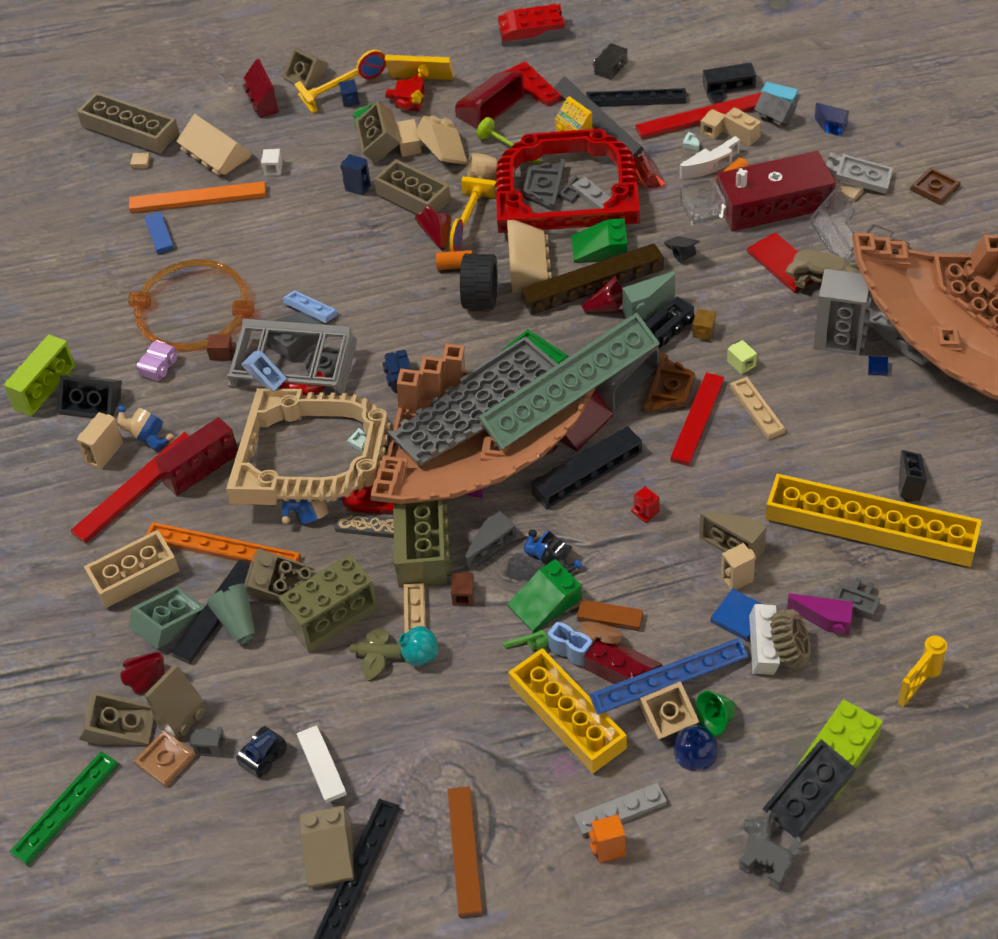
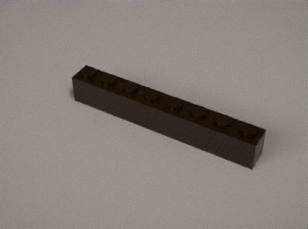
[521,243,664,315]

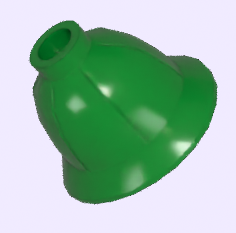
[696,690,736,736]

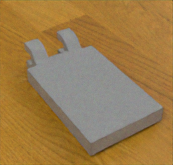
[826,152,893,194]

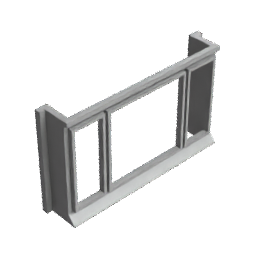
[227,319,358,396]

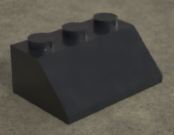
[57,374,122,417]

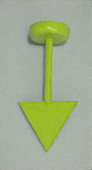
[476,117,540,164]

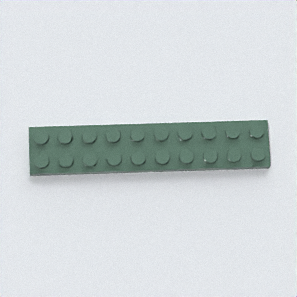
[478,313,660,451]

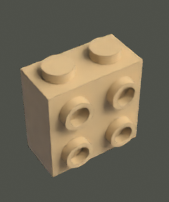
[76,412,123,470]

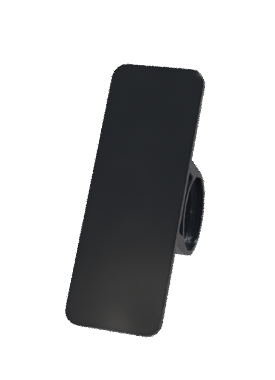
[664,236,700,262]

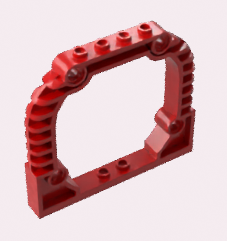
[496,129,640,233]

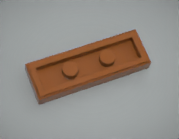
[577,599,643,631]

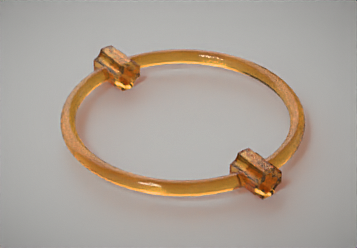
[128,259,254,351]

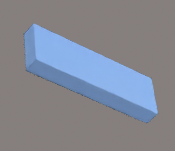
[283,291,337,323]

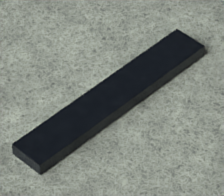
[586,88,687,107]
[171,559,250,664]

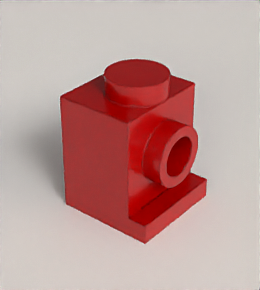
[631,486,660,523]

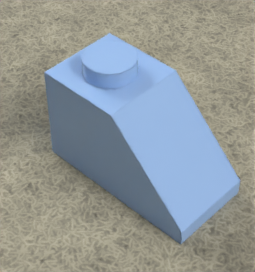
[241,351,287,391]

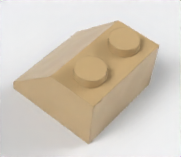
[638,681,699,740]

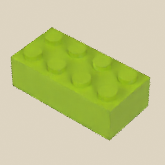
[3,334,76,417]
[797,699,883,801]

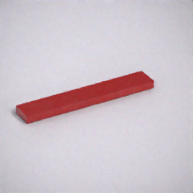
[670,372,724,466]

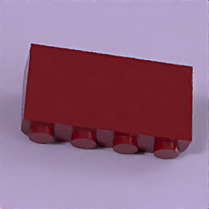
[455,71,525,129]

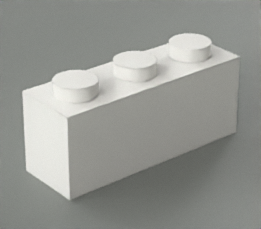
[749,604,780,675]

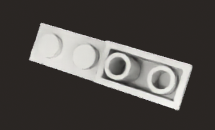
[680,136,740,179]

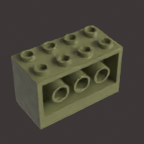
[393,499,452,588]
[279,554,378,653]

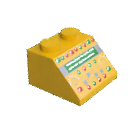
[555,96,592,131]

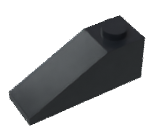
[898,450,927,501]

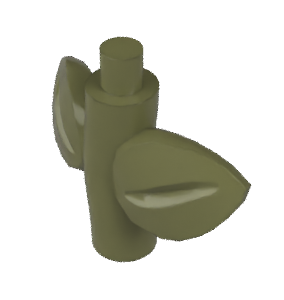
[350,629,402,681]

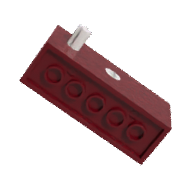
[716,151,836,232]

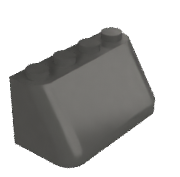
[595,347,660,415]

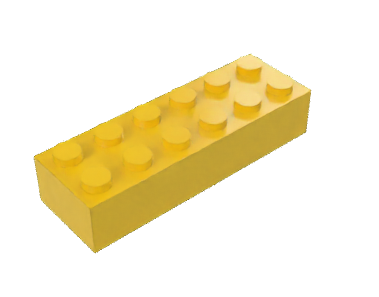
[508,648,627,774]

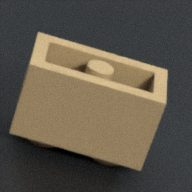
[723,107,761,146]
[395,119,424,157]
[721,543,756,590]

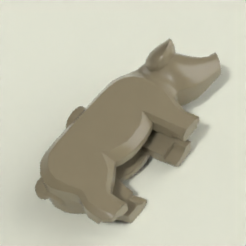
[786,249,861,288]

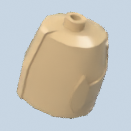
[467,153,497,181]

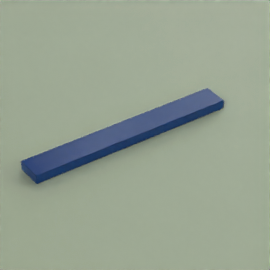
[589,637,749,715]

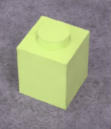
[727,340,757,375]

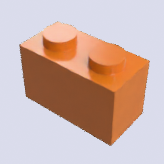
[589,814,626,863]

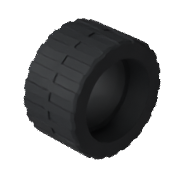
[460,253,498,310]

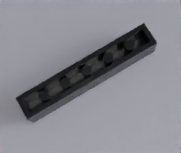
[531,426,642,509]

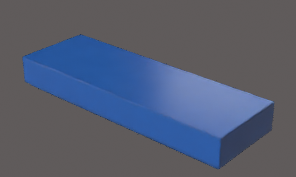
[144,212,174,254]

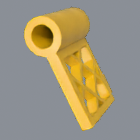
[898,636,947,707]

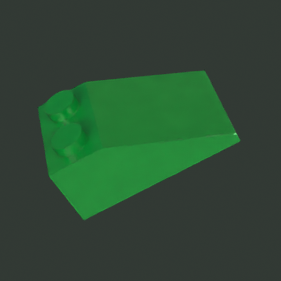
[571,218,627,263]
[507,559,582,633]

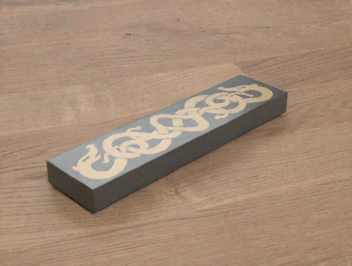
[335,512,394,538]

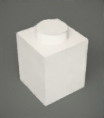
[261,149,283,176]

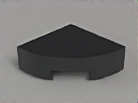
[707,89,724,105]

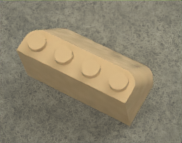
[176,114,253,176]
[507,220,551,293]

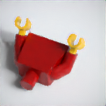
[385,64,429,112]

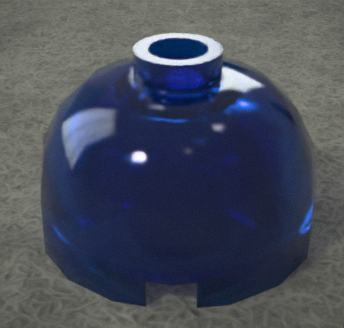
[673,725,718,771]

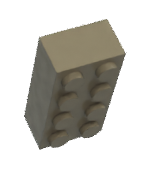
[374,159,451,214]

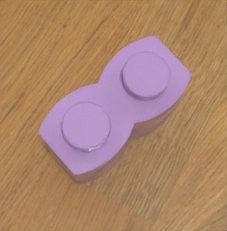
[136,341,177,382]

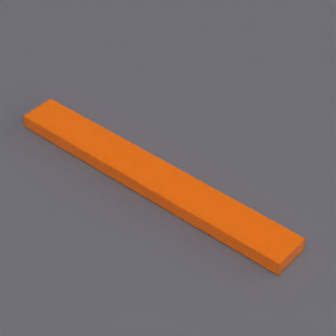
[129,181,266,213]
[145,522,301,564]

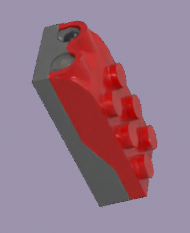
[498,4,565,47]

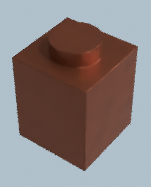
[206,334,236,360]
[451,572,475,606]

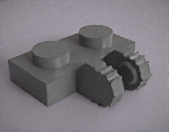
[833,578,881,619]

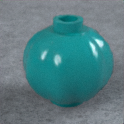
[399,626,439,666]

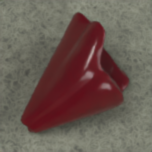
[415,206,452,250]
[581,276,623,313]
[120,651,165,695]

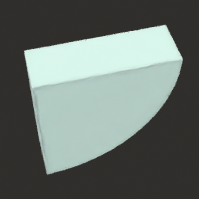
[682,132,699,151]
[347,428,366,453]

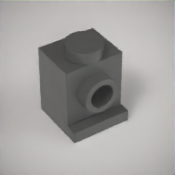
[190,727,226,757]

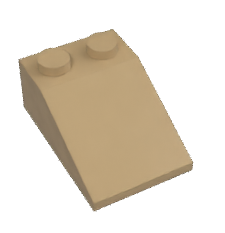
[415,116,467,165]

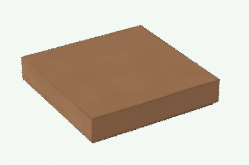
[133,730,196,788]

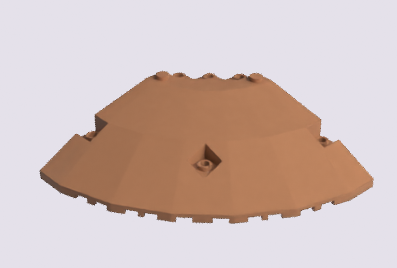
[852,233,998,400]
[371,343,595,504]

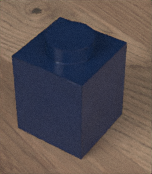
[339,79,360,107]

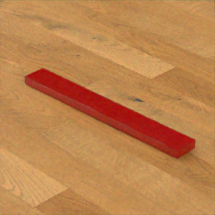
[635,92,762,139]
[71,432,190,544]

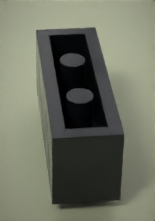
[702,62,756,95]

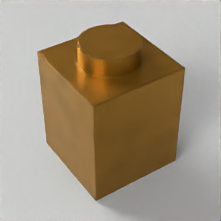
[693,309,716,340]

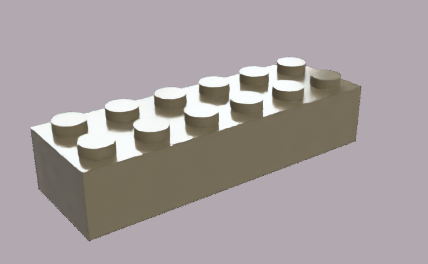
[77,92,180,154]

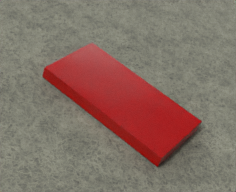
[747,232,814,293]

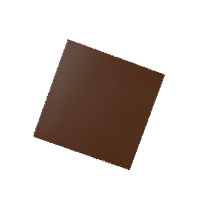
[910,167,961,205]

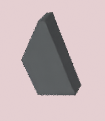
[558,175,579,203]

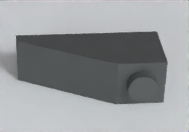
[465,511,517,570]

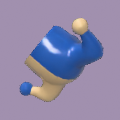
[117,405,174,451]
[282,497,342,524]

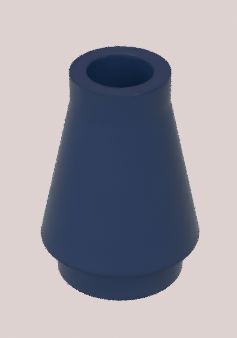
[244,730,277,762]

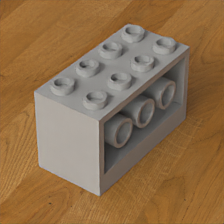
[814,269,872,355]

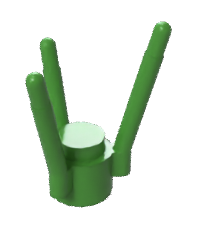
[502,630,549,656]

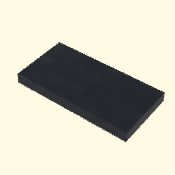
[762,739,858,839]

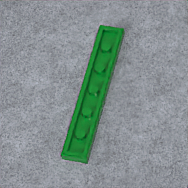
[9,751,118,867]

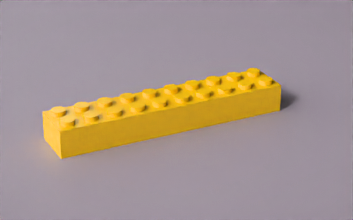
[766,474,982,567]

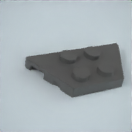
[523,159,565,210]

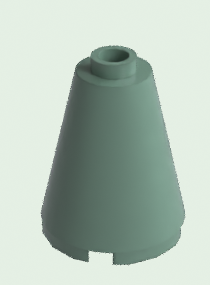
[207,584,255,645]

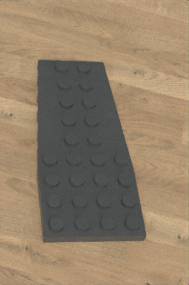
[388,337,558,466]

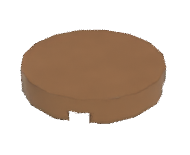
[580,621,622,644]

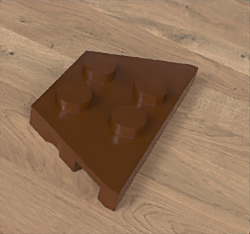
[644,353,695,413]

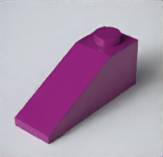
[787,593,853,635]

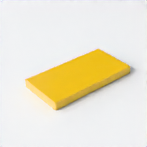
[385,55,454,80]

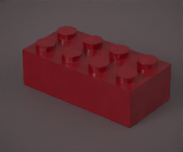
[155,417,238,497]

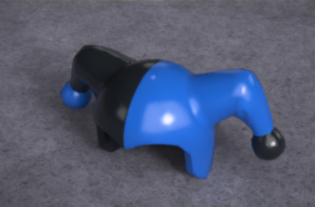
[524,529,582,573]

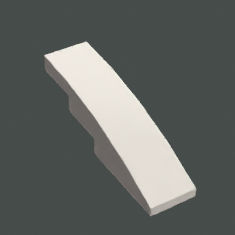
[296,725,347,803]

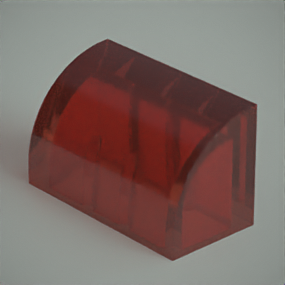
[634,151,665,188]

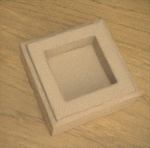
[130,153,150,169]

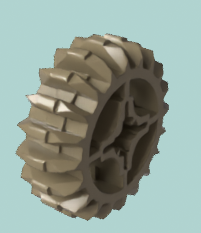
[770,609,811,668]

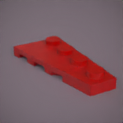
[501,61,562,106]

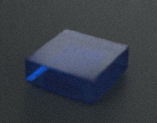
[868,356,888,376]

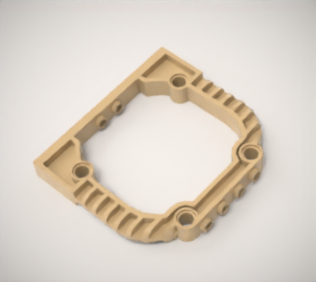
[226,388,391,505]

